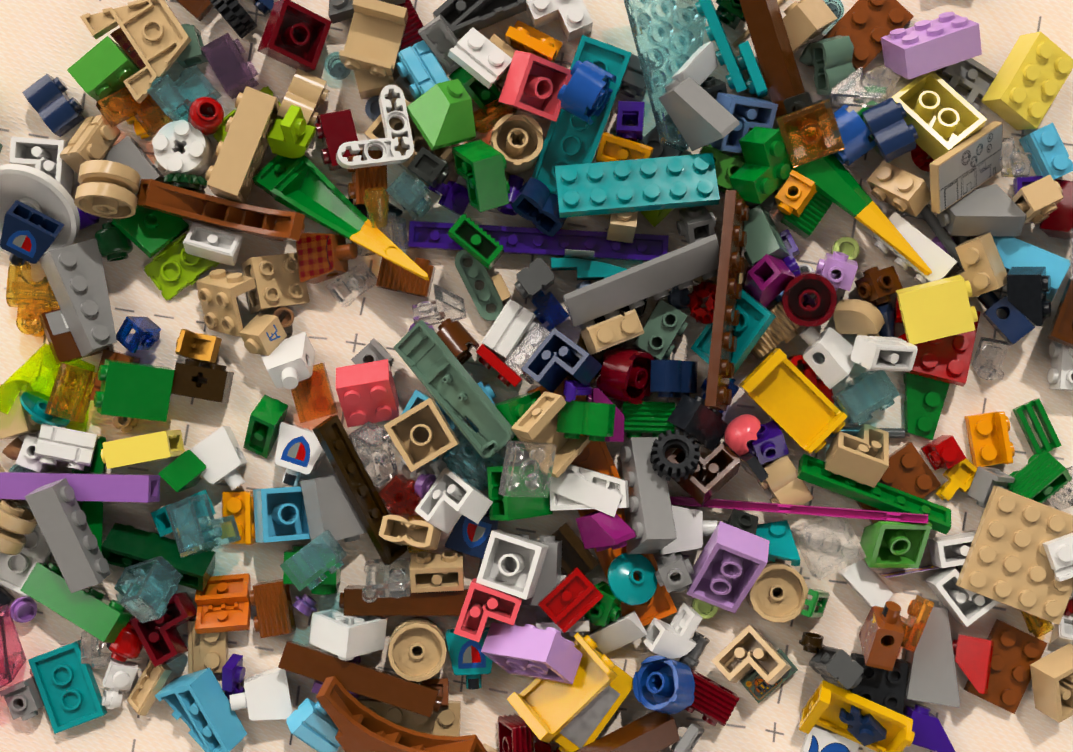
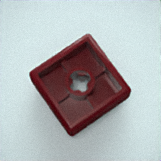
[498,714,537,752]

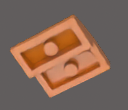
[195,573,251,634]

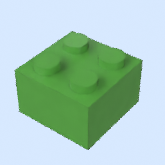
[67,36,140,107]

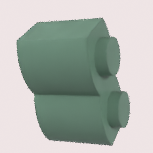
[811,35,857,96]

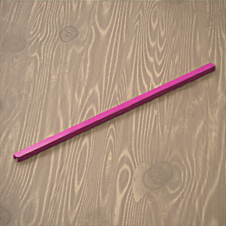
[670,496,928,524]

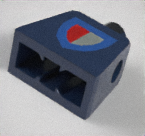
[0,200,65,266]
[977,291,1035,346]
[445,509,499,559]

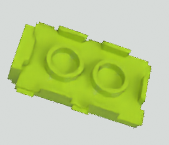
[144,229,220,300]

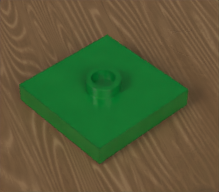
[112,205,189,258]

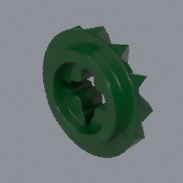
[164,173,207,191]

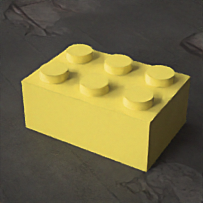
[981,32,1073,130]
[892,71,987,160]

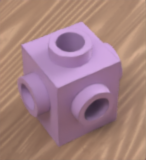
[815,251,858,291]

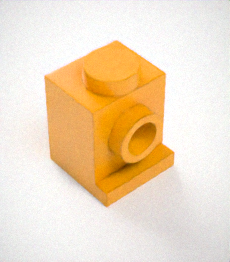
[775,169,817,217]

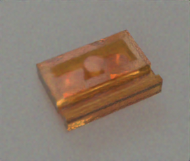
[45,362,97,423]
[291,363,338,423]

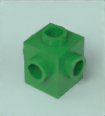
[584,581,622,627]

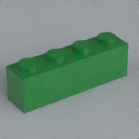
[20,561,132,643]

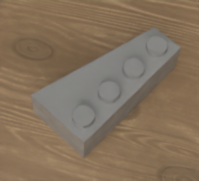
[39,238,117,357]
[620,437,677,554]

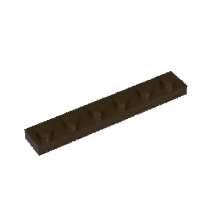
[312,415,408,565]

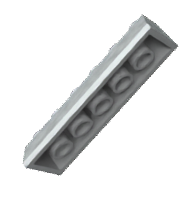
[562,234,720,330]

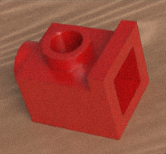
[921,435,966,471]

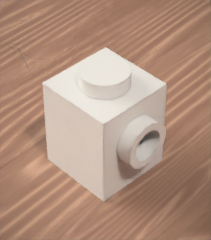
[15,431,52,473]

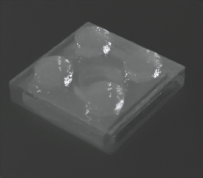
[498,440,557,498]

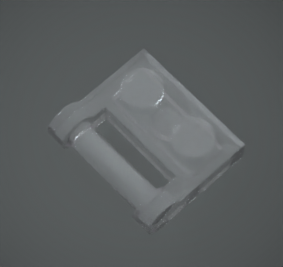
[362,557,411,603]

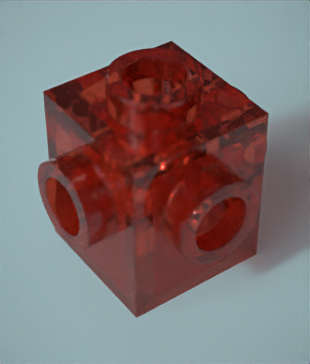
[378,474,421,516]

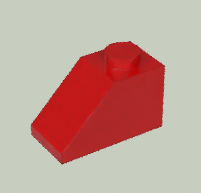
[952,634,994,694]

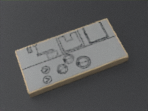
[929,121,1003,214]

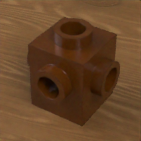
[854,266,903,306]

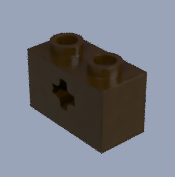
[171,359,234,403]

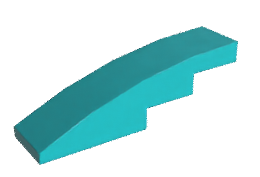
[551,257,627,280]

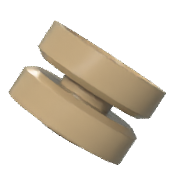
[74,160,141,219]
[0,499,38,555]
[746,560,808,622]
[388,617,447,682]

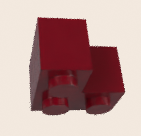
[130,592,197,667]

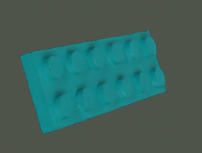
[532,35,632,195]
[555,153,720,218]

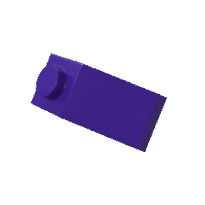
[903,704,956,752]

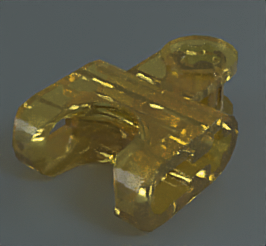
[6,261,60,337]

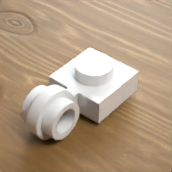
[102,659,138,710]

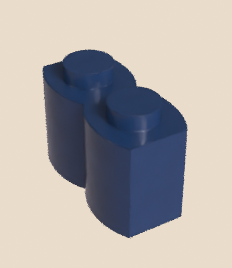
[22,74,85,137]
[862,97,919,163]
[511,177,567,237]
[650,360,698,398]

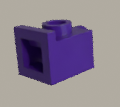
[616,101,645,142]

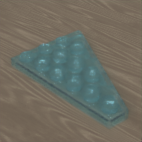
[624,0,706,151]

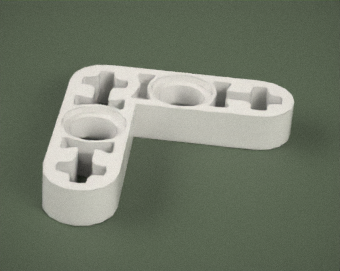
[336,85,414,169]

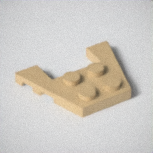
[80,0,192,104]

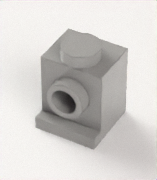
[351,338,394,365]
[967,466,1015,508]
[0,676,44,721]

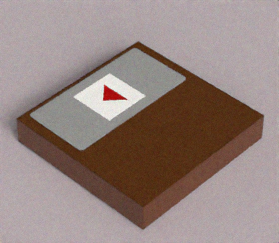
[39,309,109,365]

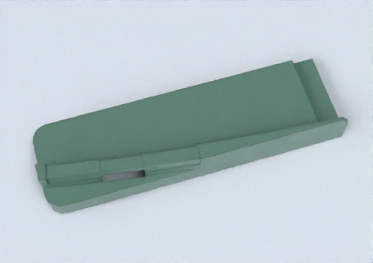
[393,320,515,459]

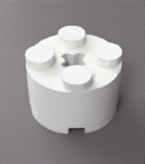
[152,120,213,176]

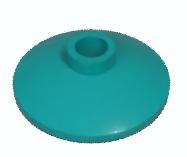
[20,391,71,427]
[607,553,657,605]

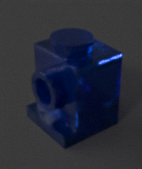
[531,291,569,333]
[116,316,161,353]

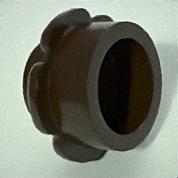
[799,632,825,653]

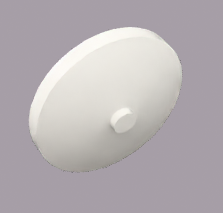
[0,164,80,260]

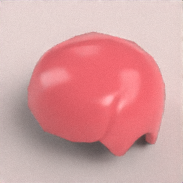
[724,414,761,456]

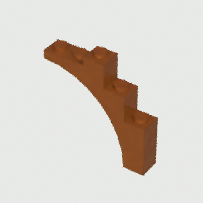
[137,179,305,242]
[316,676,487,752]

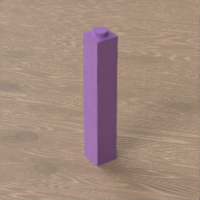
[0,472,160,503]

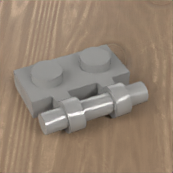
[941,58,997,112]

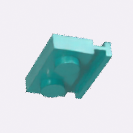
[736,41,768,98]

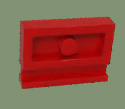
[476,344,523,387]
[538,567,604,633]

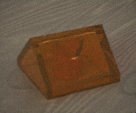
[777,99,845,168]

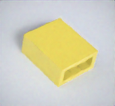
[895,275,978,345]
[101,430,185,469]

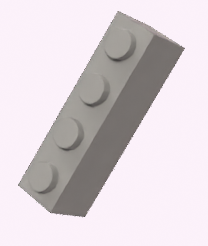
[25,478,111,593]

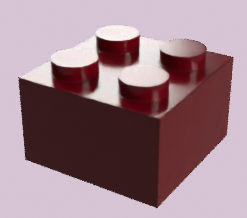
[257,0,332,72]

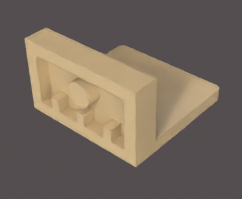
[241,253,310,314]

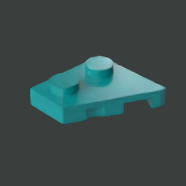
[756,520,800,566]

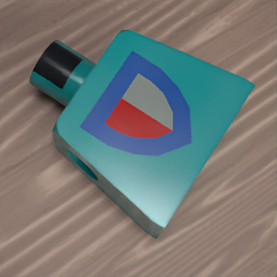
[445,627,493,689]

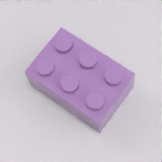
[881,12,982,80]
[686,521,770,613]
[481,622,583,684]

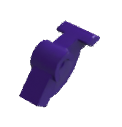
[563,380,592,402]

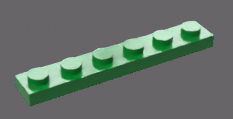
[797,454,951,534]

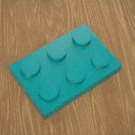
[691,289,776,380]
[28,640,107,734]

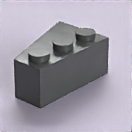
[433,0,527,39]

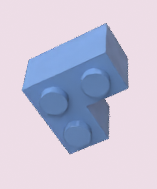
[708,92,778,153]

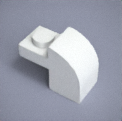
[641,603,703,659]

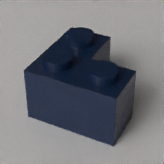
[521,328,603,393]

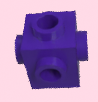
[747,420,789,465]

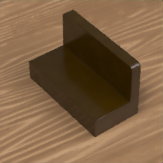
[552,523,599,575]

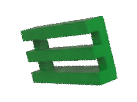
[1013,398,1062,454]
[801,589,830,618]

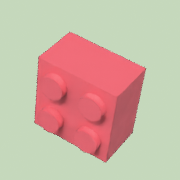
[498,50,572,122]
[336,359,399,427]

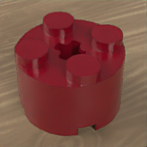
[782,272,837,327]
[597,347,654,405]

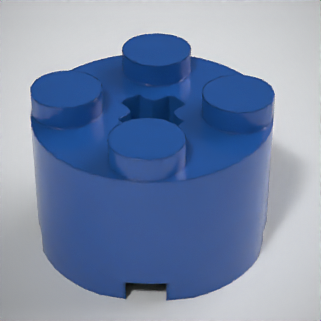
[557,60,616,124]
[816,104,876,166]
[633,655,695,714]

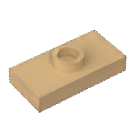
[127,660,172,716]

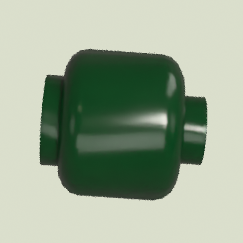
[95,222,133,262]

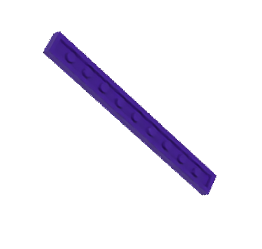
[408,221,669,261]

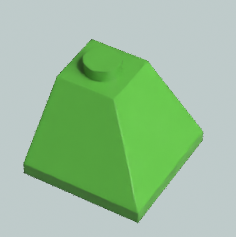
[407,79,476,150]
[859,521,932,568]

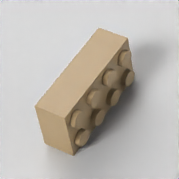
[205,86,280,204]

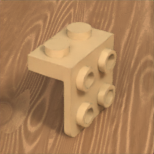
[196,269,256,337]

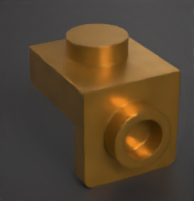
[175,329,222,364]

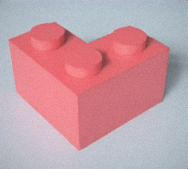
[454,578,523,642]

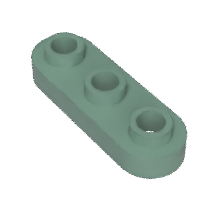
[455,250,504,321]

